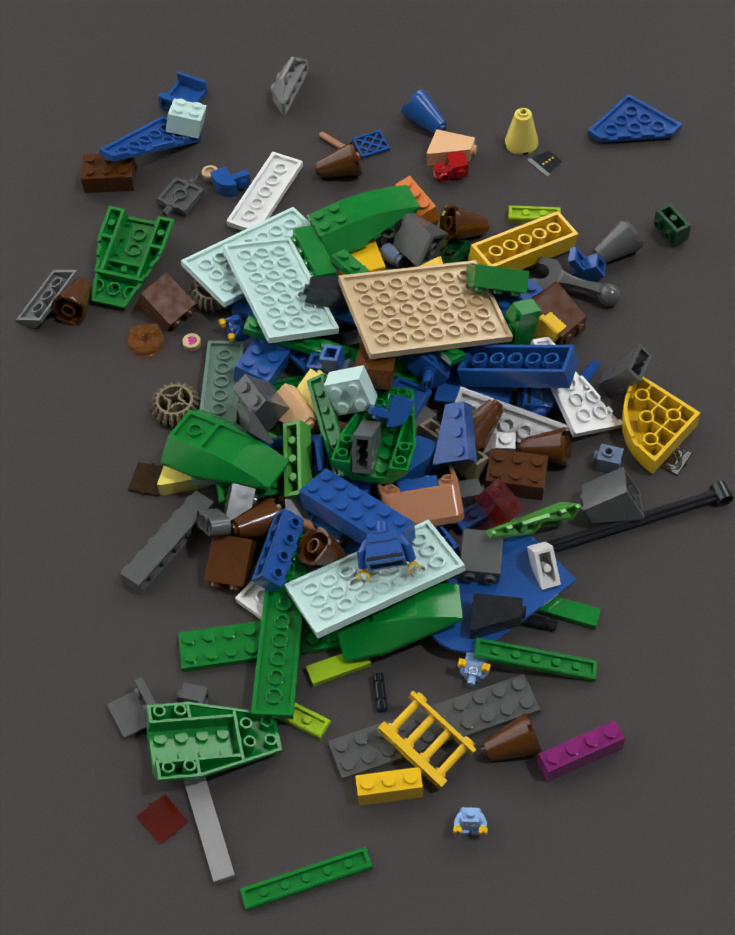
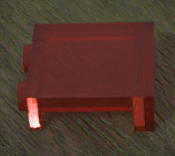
[473,478,525,526]

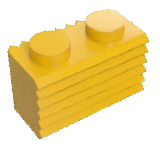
[532,312,566,343]

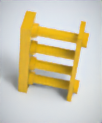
[377,691,476,790]

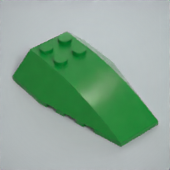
[306,185,421,259]
[92,206,175,309]

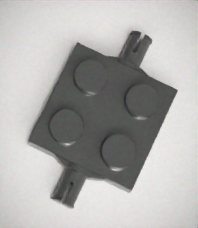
[157,174,205,217]

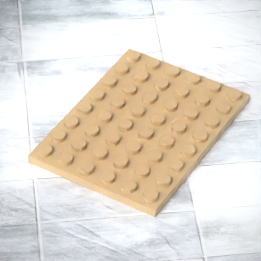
[338,260,513,359]

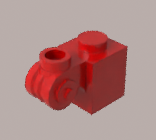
[434,150,469,182]

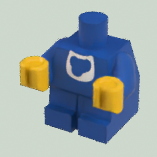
[219,315,250,342]

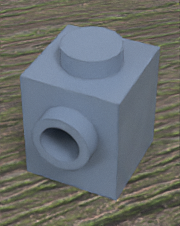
[593,444,624,473]

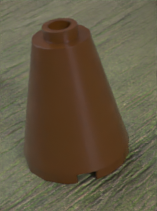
[314,142,362,178]
[439,205,490,241]
[51,278,91,325]
[472,399,504,453]
[517,427,571,466]
[230,498,283,538]
[298,527,348,568]
[480,713,542,761]

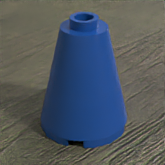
[401,89,447,134]

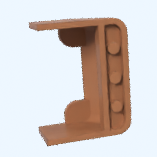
[376,465,464,526]

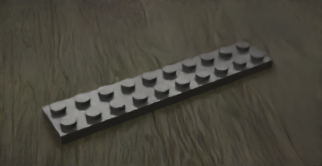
[328,674,540,782]

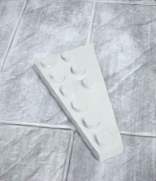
[530,337,622,437]
[454,386,568,442]

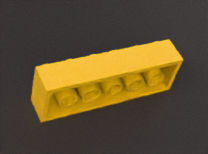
[468,211,578,270]

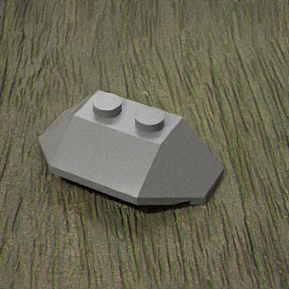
[271,56,308,116]

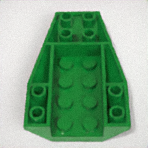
[331,387,416,485]
[160,410,289,490]
[337,583,463,663]
[146,702,282,782]

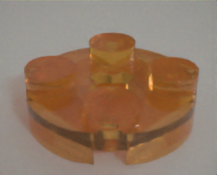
[127,324,164,357]

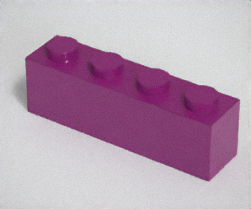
[537,720,625,782]

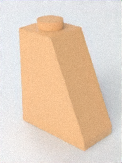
[427,129,477,165]
[277,383,318,429]

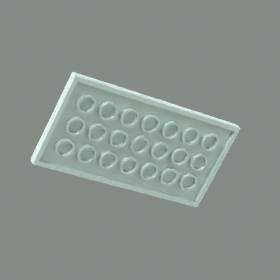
[181,207,310,307]
[222,237,339,343]
[284,519,466,638]

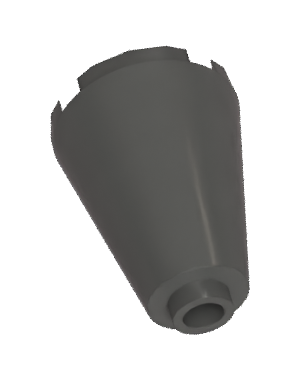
[592,219,643,263]

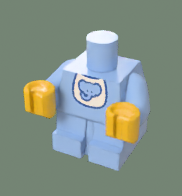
[458,652,491,687]
[453,807,488,836]

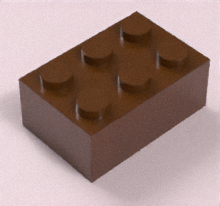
[81,154,136,193]
[485,449,548,500]

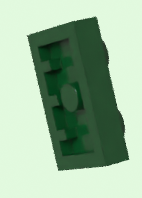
[438,239,471,264]

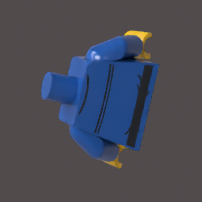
[513,387,559,416]
[357,520,421,581]

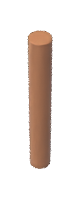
[319,131,361,159]

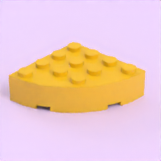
[621,376,700,474]

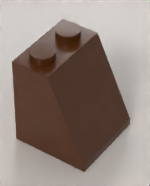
[135,272,196,331]
[533,281,587,345]
[355,339,398,390]
[204,535,259,591]

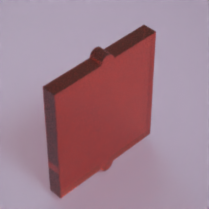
[137,794,188,844]

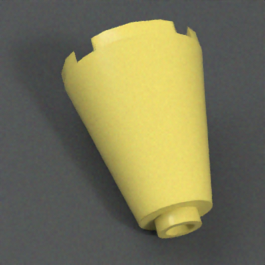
[505,108,538,155]

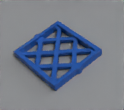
[352,130,390,159]

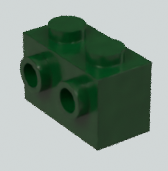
[654,203,691,246]

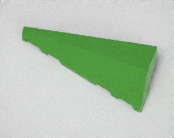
[486,502,582,538]

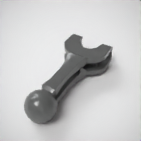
[533,257,621,307]

